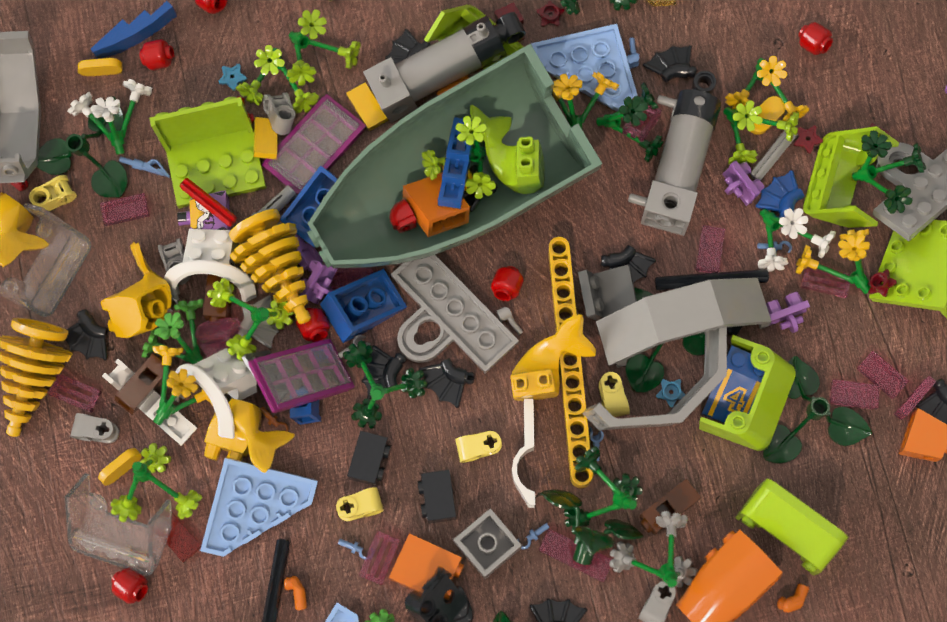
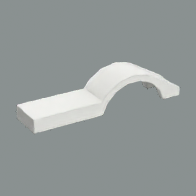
[102,359,198,446]
[512,399,535,508]

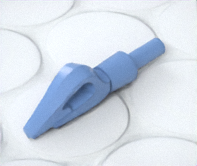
[119,157,170,178]

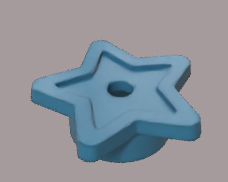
[219,64,247,91]
[656,379,686,408]

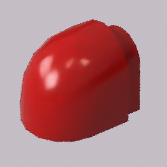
[389,199,416,233]

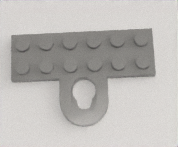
[872,143,947,241]
[391,255,519,374]

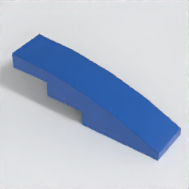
[91,1,177,59]
[438,117,473,209]

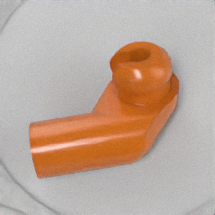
[284,575,307,610]
[777,584,809,613]

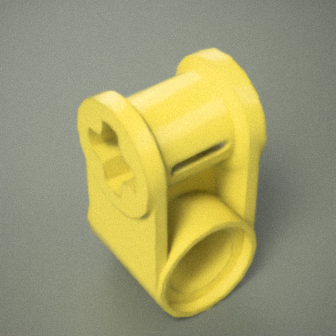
[29,175,77,213]
[598,372,630,417]
[455,431,502,463]
[336,487,384,521]

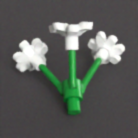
[67,79,153,155]
[758,208,836,272]

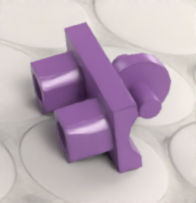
[722,161,764,206]
[299,260,338,304]
[766,292,810,333]

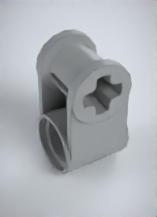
[263,92,296,135]
[158,238,191,285]
[70,413,119,444]
[638,581,676,622]

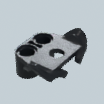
[405,567,474,622]

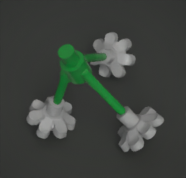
[610,511,698,588]

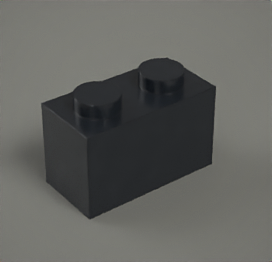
[347,431,392,487]
[418,470,457,524]

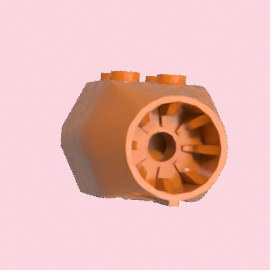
[676,529,783,622]

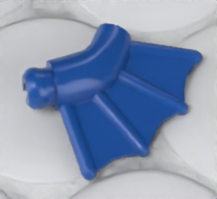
[755,170,804,217]

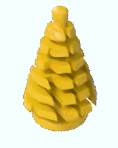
[229,209,311,324]
[0,318,73,437]

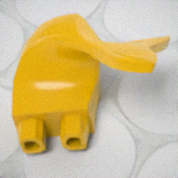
[0,192,49,267]
[100,242,172,338]
[510,314,596,401]
[204,398,295,473]

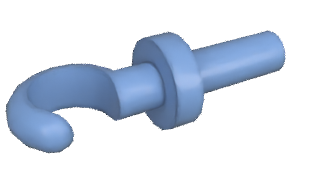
[757,241,792,253]
[517,523,550,549]
[338,539,374,560]

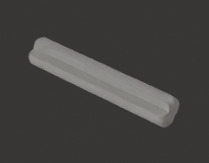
[750,130,798,181]

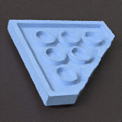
[531,24,638,111]
[200,457,318,557]

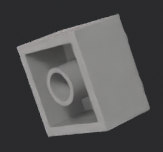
[453,508,522,579]

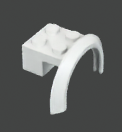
[164,229,257,302]
[175,348,257,439]

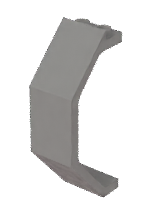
[0,31,41,183]
[596,278,771,368]
[582,327,727,430]

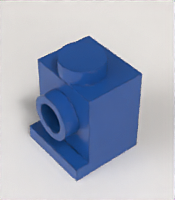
[290,386,321,425]

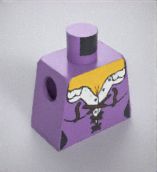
[177,190,231,230]

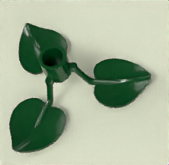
[37,97,128,198]
[625,287,705,393]
[763,356,872,464]
[539,489,644,565]

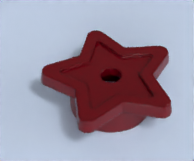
[536,0,565,26]
[794,125,823,154]
[868,269,897,297]

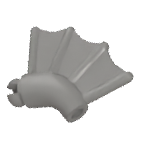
[236,295,279,349]

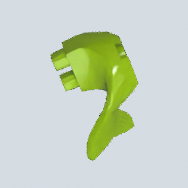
[470,105,545,194]

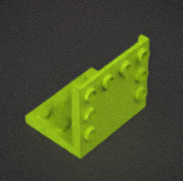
[149,97,267,209]
[869,220,947,318]

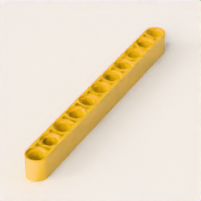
[548,237,593,489]

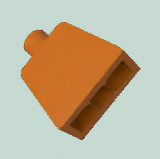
[898,409,947,462]

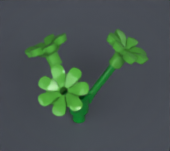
[141,299,204,364]

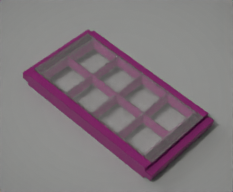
[262,94,367,195]
[248,339,355,413]

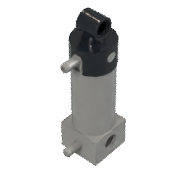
[363,12,526,123]
[628,71,721,236]

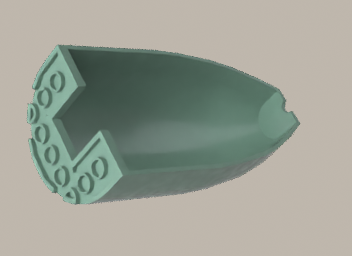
[307,44,602,268]

